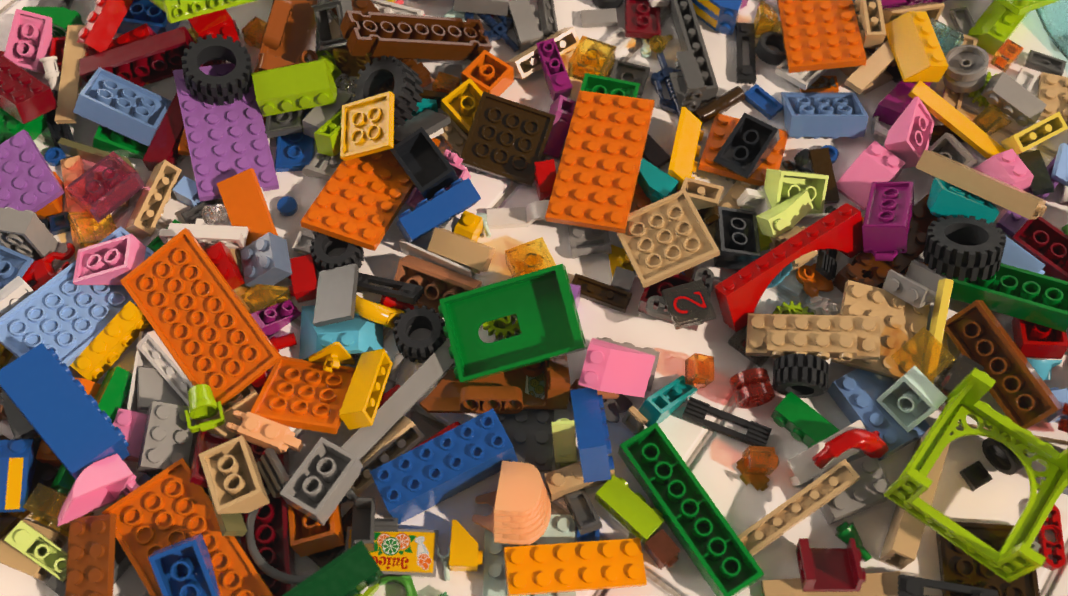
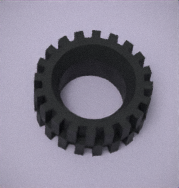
[181,34,252,106]
[351,55,423,129]
[923,215,1006,281]

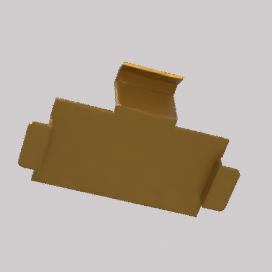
[736,457,770,492]

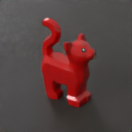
[22,243,75,291]

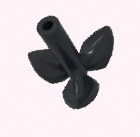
[782,148,812,173]

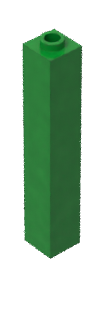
[50,366,132,497]

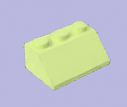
[764,168,829,214]

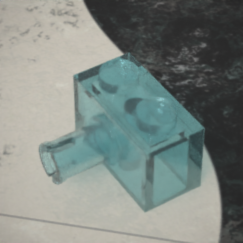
[930,18,964,57]

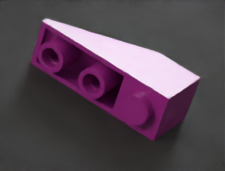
[536,38,573,101]
[544,95,576,159]
[251,299,301,338]

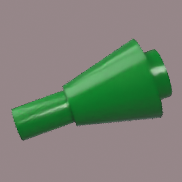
[835,521,872,562]

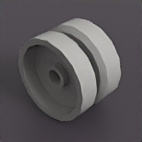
[943,45,989,93]

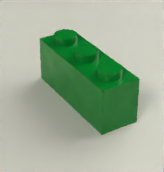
[771,391,840,448]

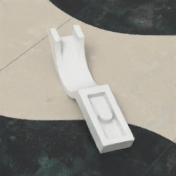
[487,200,566,230]

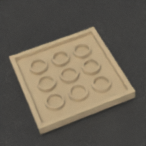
[616,189,720,289]
[831,280,930,379]

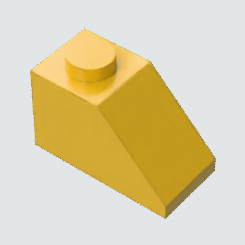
[454,211,483,241]
[449,520,483,572]

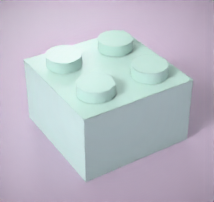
[876,365,947,432]

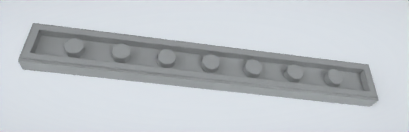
[340,338,455,461]

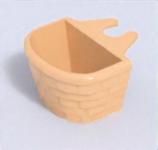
[472,461,551,545]

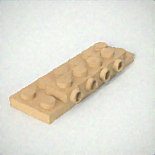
[746,313,880,361]

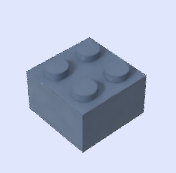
[240,232,292,291]

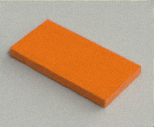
[216,168,278,250]

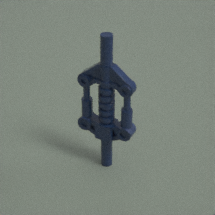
[464,12,520,52]
[650,51,681,117]

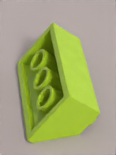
[967,0,1030,56]
[252,59,338,117]

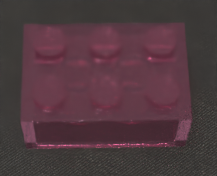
[65,151,145,223]

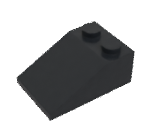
[713,112,780,179]
[714,206,761,270]

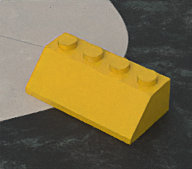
[885,11,949,82]
[668,107,704,190]

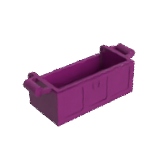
[862,181,914,261]

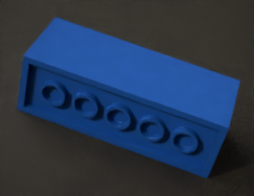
[0,343,130,480]
[370,408,518,524]

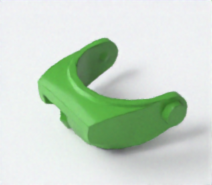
[378,575,418,596]

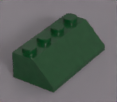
[282,540,384,596]

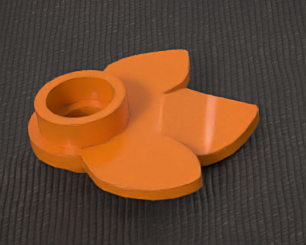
[796,263,834,298]

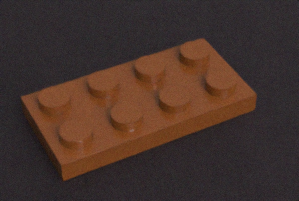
[65,514,116,596]

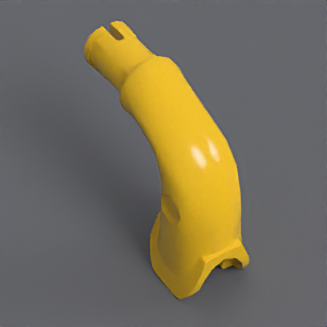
[355,294,404,329]

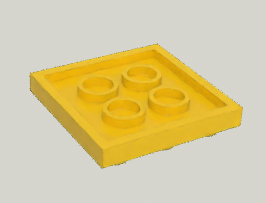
[340,91,394,161]

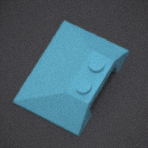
[299,302,383,360]

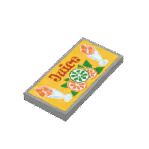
[345,527,439,578]

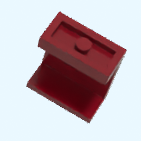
[795,538,866,592]

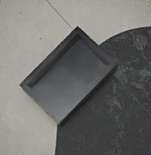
[390,127,459,200]

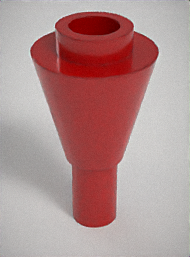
[380,295,414,311]

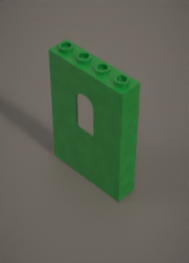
[438,264,588,383]

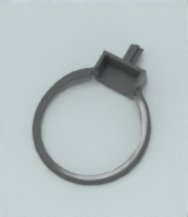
[245,473,398,585]

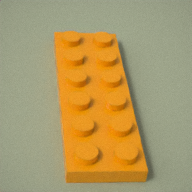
[504,538,647,596]

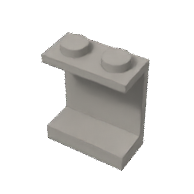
[882,260,952,309]

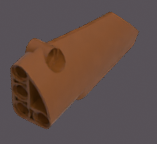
[254,0,318,72]
[420,355,570,414]

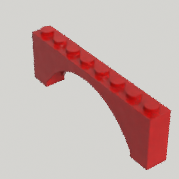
[714,203,864,332]

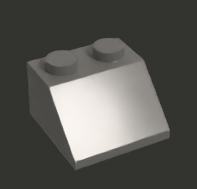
[928,133,978,178]

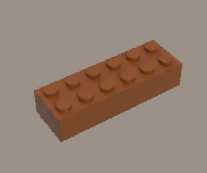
[944,300,1063,429]

